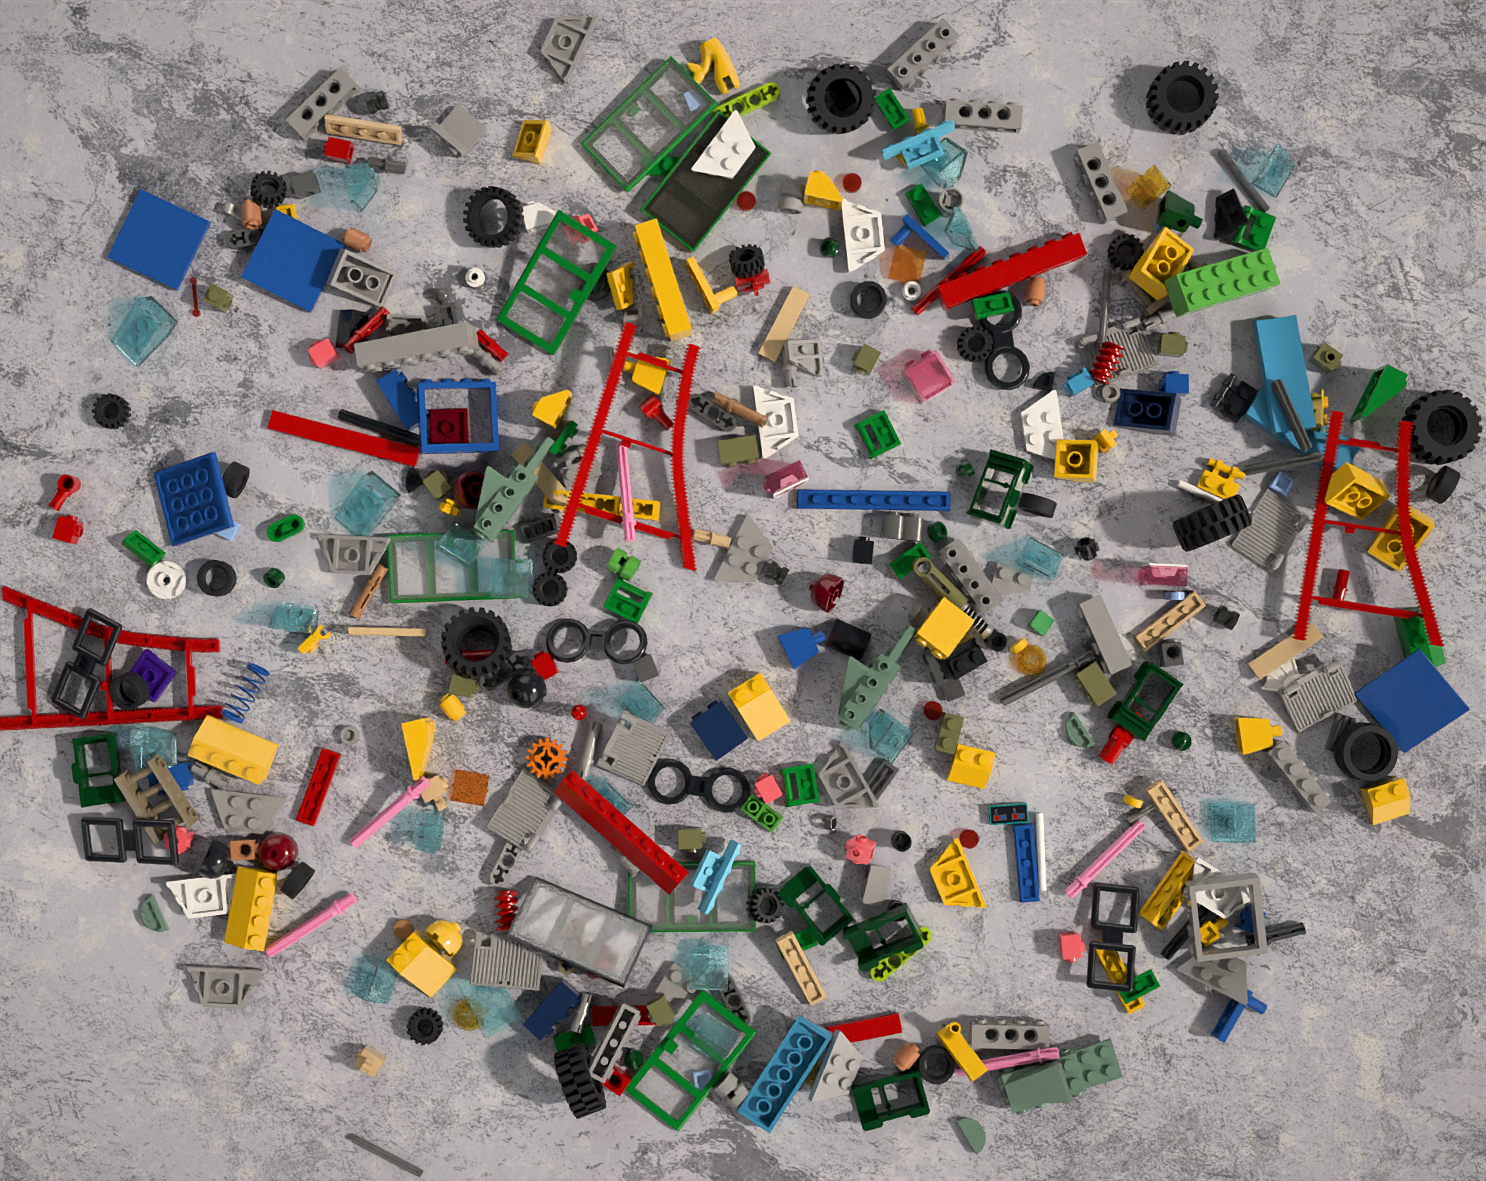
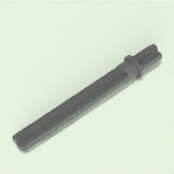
[999,650,1096,706]

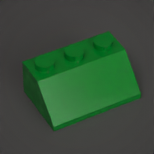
[1393,610,1446,667]

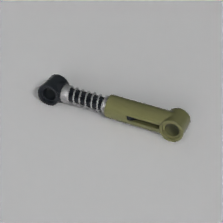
[911,557,1007,651]

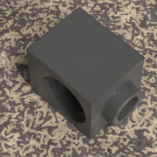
[289,170,321,199]
[1158,638,1184,667]
[633,652,659,683]

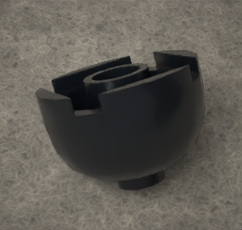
[507,669,547,709]
[197,839,233,879]

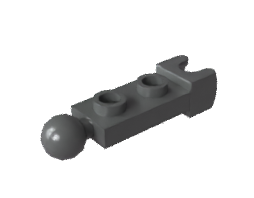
[435,288,463,355]

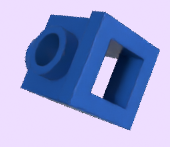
[1236,903,1266,933]

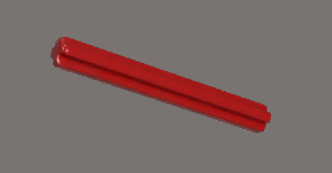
[912,246,986,316]

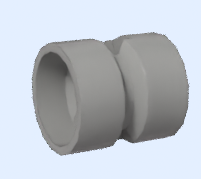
[777,182,805,214]
[936,187,964,218]
[713,1071,750,1109]

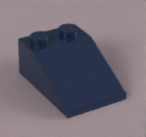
[1113,388,1181,436]

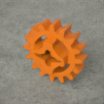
[526,737,568,779]

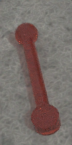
[190,277,201,317]

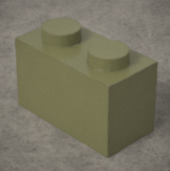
[718,435,759,468]
[1073,662,1117,707]
[934,712,964,755]

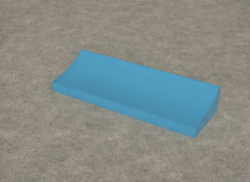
[1253,315,1316,434]
[1242,385,1360,474]
[737,1014,833,1134]

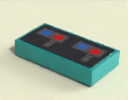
[988,803,1029,825]

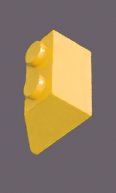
[803,170,843,211]
[531,390,574,430]
[1054,439,1099,482]
[947,744,995,789]
[1360,777,1410,825]

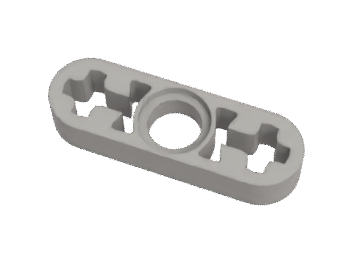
[490,839,525,887]

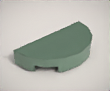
[1065,712,1096,748]
[140,895,169,932]
[957,1117,986,1155]

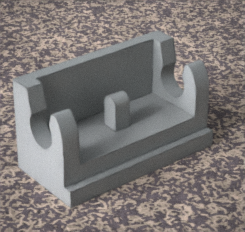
[387,314,429,336]
[857,863,891,907]

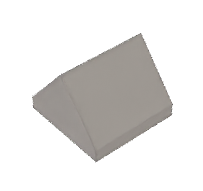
[623,307,644,326]

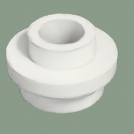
[465,268,485,287]
[902,281,921,301]

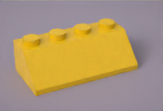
[188,715,279,785]
[224,866,278,951]

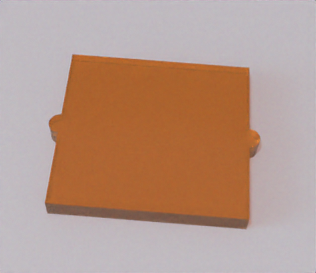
[888,245,927,284]
[451,769,490,806]

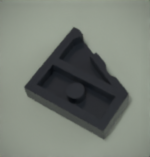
[1213,188,1250,241]

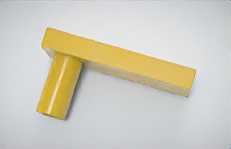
[684,256,737,314]
[936,1022,988,1083]

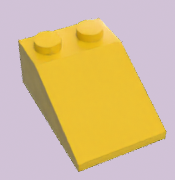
[1128,227,1194,300]
[1367,504,1435,572]
[728,672,790,741]
[401,717,436,781]
[386,929,458,997]

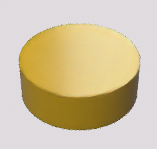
[1008,637,1028,654]
[1123,794,1143,808]

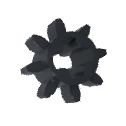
[1074,537,1100,561]

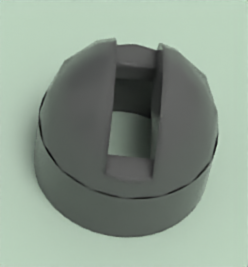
[822,815,837,831]

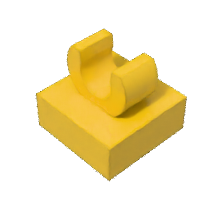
[1092,429,1118,454]

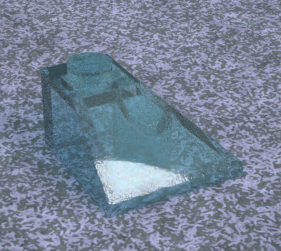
[920,137,968,189]
[869,708,914,764]
[130,726,176,772]
[689,945,728,990]

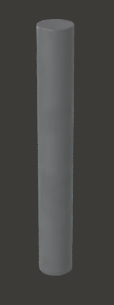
[1126,789,1179,824]

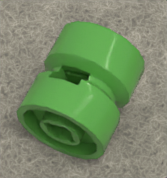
[606,548,641,582]

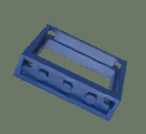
[416,378,499,455]

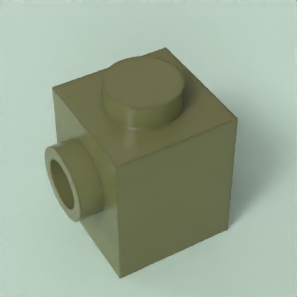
[202,283,234,312]
[1157,332,1188,358]
[1308,342,1344,374]
[852,343,881,376]
[423,470,453,501]
[448,674,480,698]
[678,827,706,853]
[647,994,675,1027]

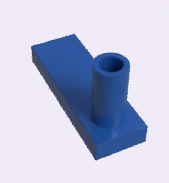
[890,214,950,260]
[1211,989,1267,1043]

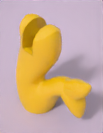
[686,38,740,95]

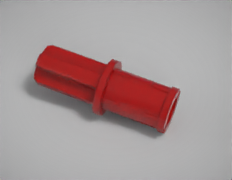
[477,330,509,363]
[1332,569,1350,600]
[571,705,587,720]

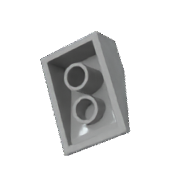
[326,248,398,307]

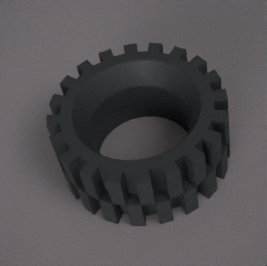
[1146,61,1219,135]
[806,63,876,134]
[441,607,512,680]
[554,1042,606,1119]

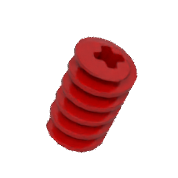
[1089,341,1125,385]
[494,890,519,931]

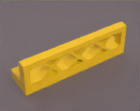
[1138,851,1194,931]

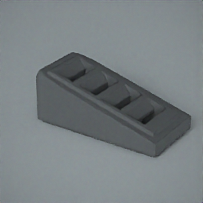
[519,514,561,544]

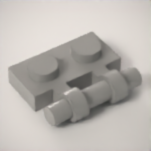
[556,445,602,488]

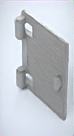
[1075,317,1158,389]
[1229,488,1310,574]
[1277,657,1358,733]
[597,711,671,786]
[485,768,563,854]
[469,932,545,991]

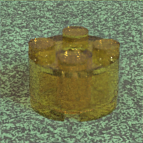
[1125,164,1172,210]

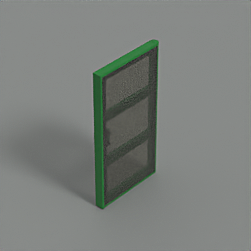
[640,111,771,253]

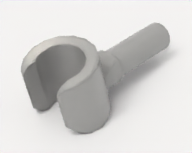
[223,202,242,222]

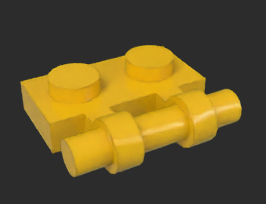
[1196,458,1245,499]

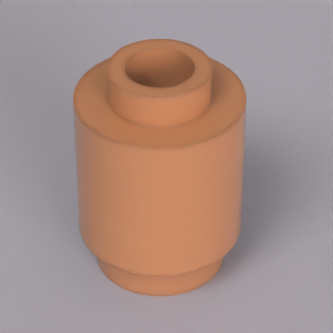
[241,199,262,230]
[342,227,372,252]
[1024,277,1046,307]
[892,1042,921,1072]

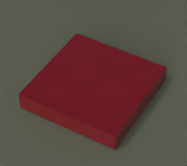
[429,408,469,444]

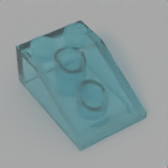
[111,296,178,367]
[334,471,401,537]
[458,979,522,1038]

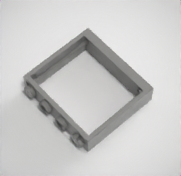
[1183,872,1268,962]

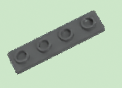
[922,647,965,702]

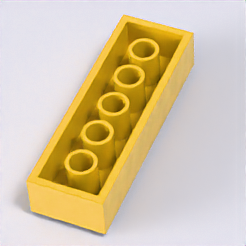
[633,218,693,342]

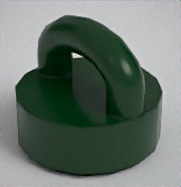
[820,237,839,258]
[956,458,975,477]
[927,521,947,542]
[263,568,285,588]
[1171,731,1192,751]
[624,1049,643,1070]

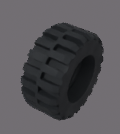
[1402,389,1483,465]
[1172,494,1252,552]

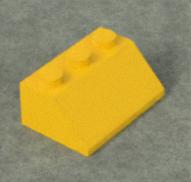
[1325,462,1391,520]

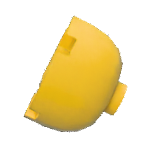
[424,920,462,958]

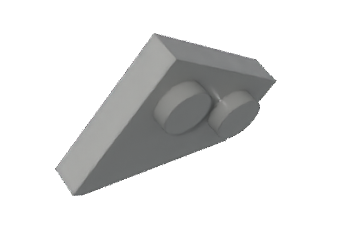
[784,339,824,377]
[991,562,1035,596]
[653,962,706,1000]

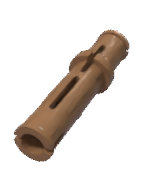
[713,392,768,428]
[349,563,389,619]

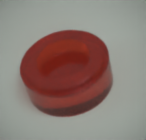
[842,173,862,193]
[737,191,756,212]
[923,701,943,720]
[959,829,979,849]

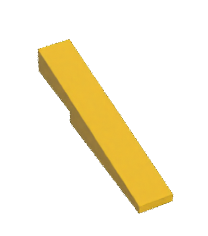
[543,489,661,521]

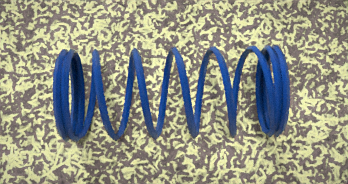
[220,662,270,724]

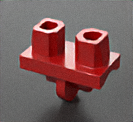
[734,268,770,296]

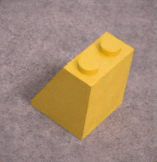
[913,597,975,660]

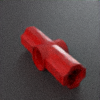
[1098,709,1145,765]

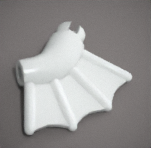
[1261,658,1305,696]

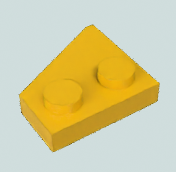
[606,262,634,310]

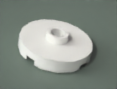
[146,561,186,599]

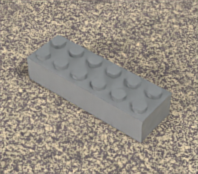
[354,322,480,373]

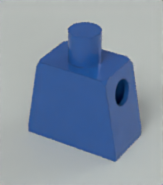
[778,627,826,669]

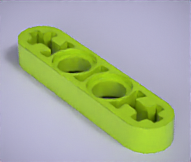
[712,82,780,126]
[870,926,932,982]

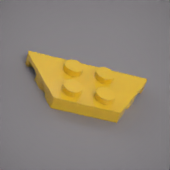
[929,837,987,908]

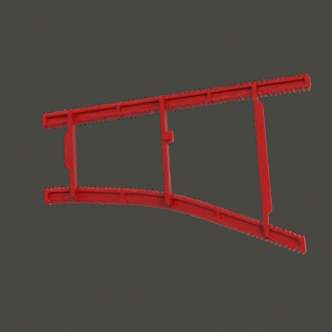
[553,322,701,571]
[1292,411,1445,647]
[0,586,223,731]

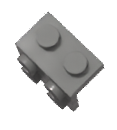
[431,105,486,157]

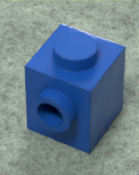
[1159,371,1189,396]

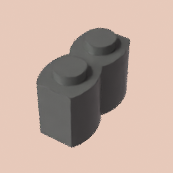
[881,511,923,542]

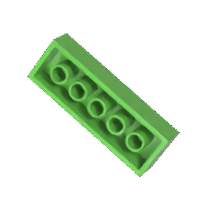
[1164,248,1281,318]

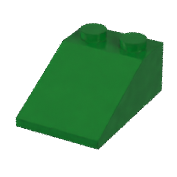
[1349,364,1408,422]

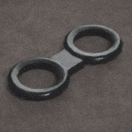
[979,290,1030,390]
[546,619,648,665]
[648,759,750,813]

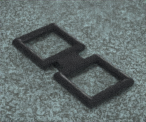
[51,608,122,719]
[81,817,179,865]
[1086,883,1140,992]

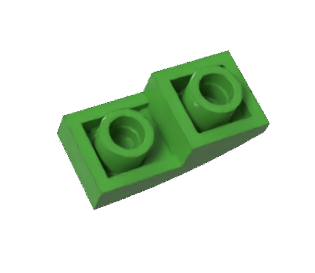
[741,794,784,833]

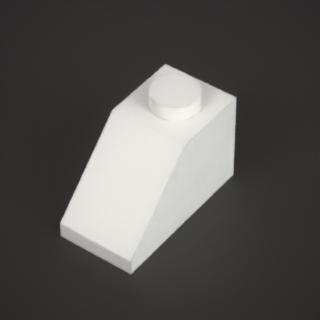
[522,201,564,234]

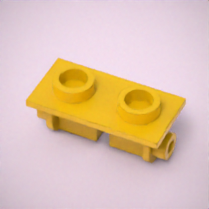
[1310,390,1329,433]

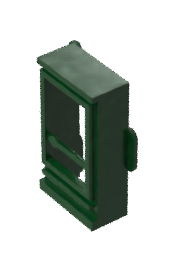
[966,449,1034,529]
[1107,662,1184,742]
[71,733,126,808]
[779,864,854,946]
[843,902,924,972]
[851,1067,930,1131]

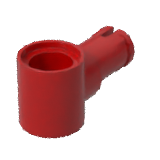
[638,394,673,431]
[48,474,81,511]

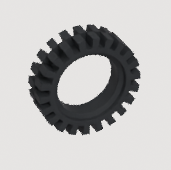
[463,186,524,248]

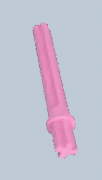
[616,442,636,542]
[350,776,431,848]
[1064,820,1145,899]
[265,892,357,957]
[956,1047,1060,1076]

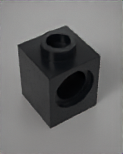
[852,536,874,565]

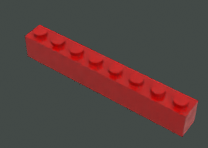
[935,232,1088,311]
[553,770,689,895]

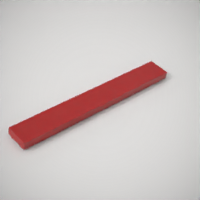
[267,410,420,467]

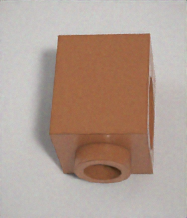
[230,838,261,861]

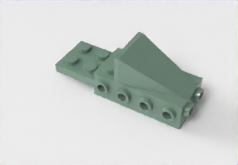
[473,437,554,543]
[837,626,916,732]
[997,1038,1123,1114]

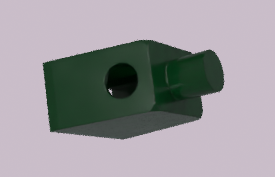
[1157,190,1203,233]

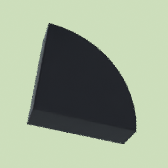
[1032,372,1055,392]
[406,467,424,494]

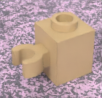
[421,774,449,811]
[354,1045,387,1078]

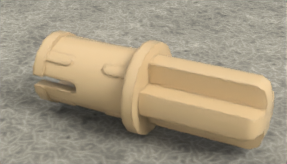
[693,529,732,549]

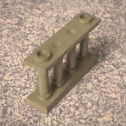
[1118,232,1208,318]
[113,753,199,844]

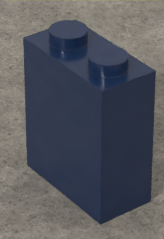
[690,700,748,761]

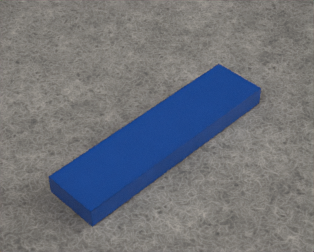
[1013,824,1040,903]

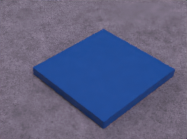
[108,189,211,291]
[241,209,345,313]
[154,452,234,547]
[1355,648,1470,753]

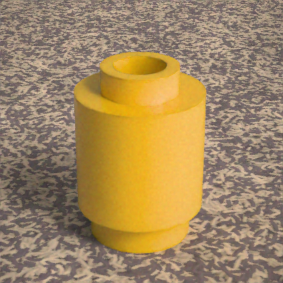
[439,693,467,722]

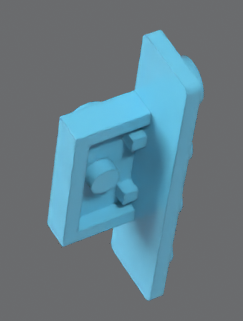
[881,120,955,169]
[690,839,741,915]

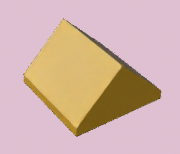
[512,120,552,165]

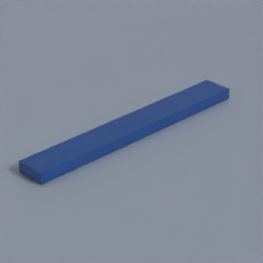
[797,489,950,511]

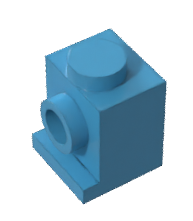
[1062,367,1095,397]

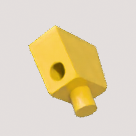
[623,357,671,397]
[1234,717,1282,755]

